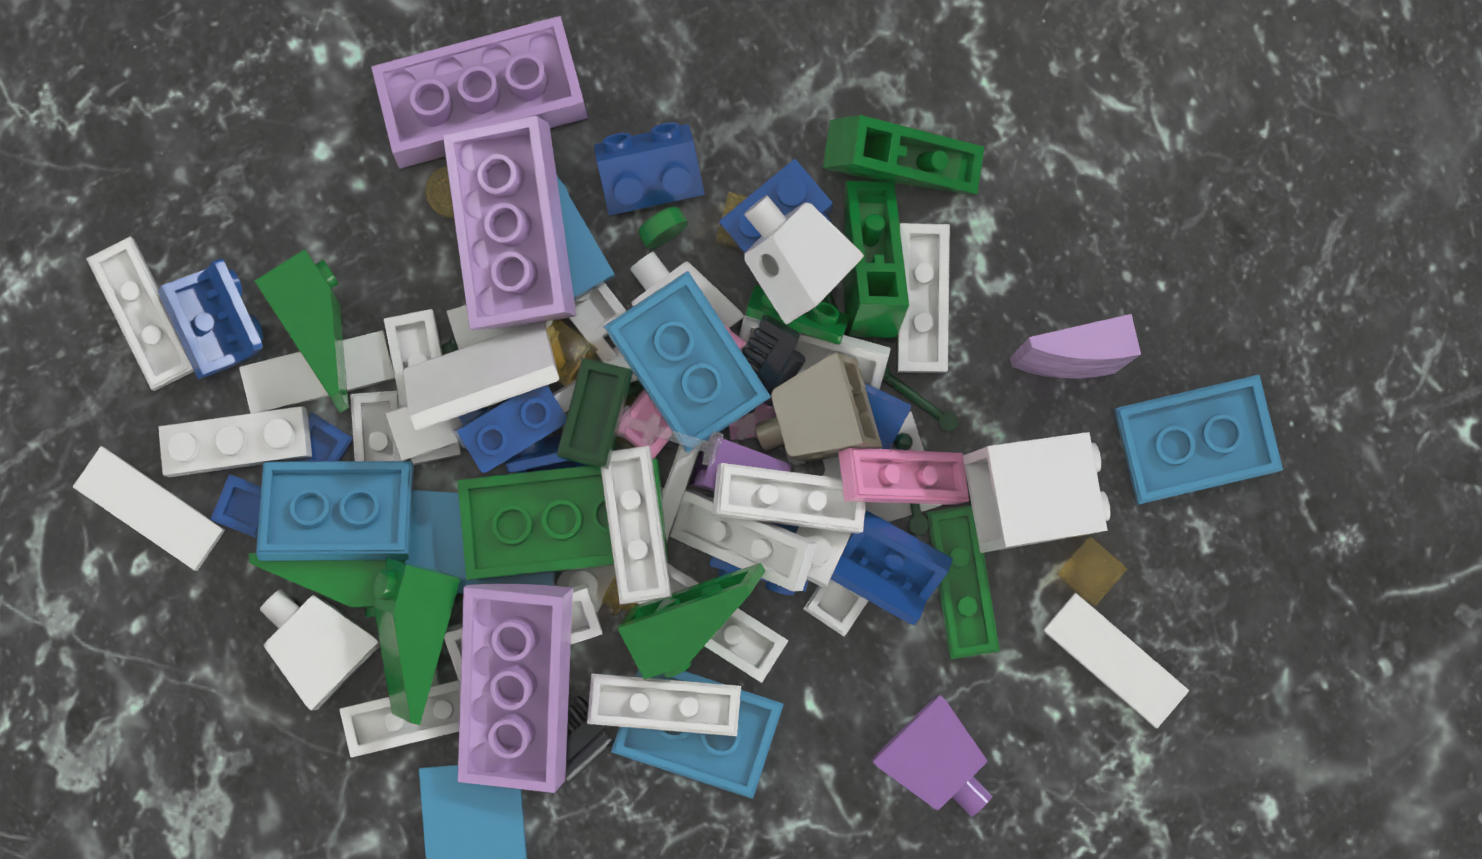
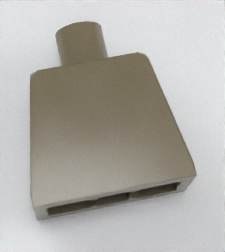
[756,352,883,462]

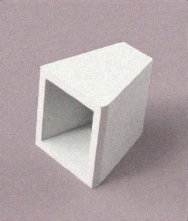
[963,432,1110,553]

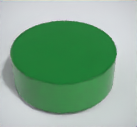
[638,206,689,249]

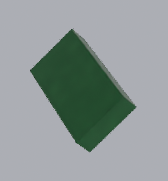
[557,358,633,469]

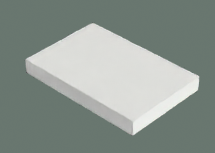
[403,322,559,430]

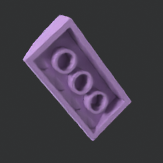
[371,16,588,169]
[443,116,576,330]
[1010,314,1141,379]
[458,584,573,793]

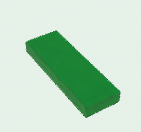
[926,505,1000,659]

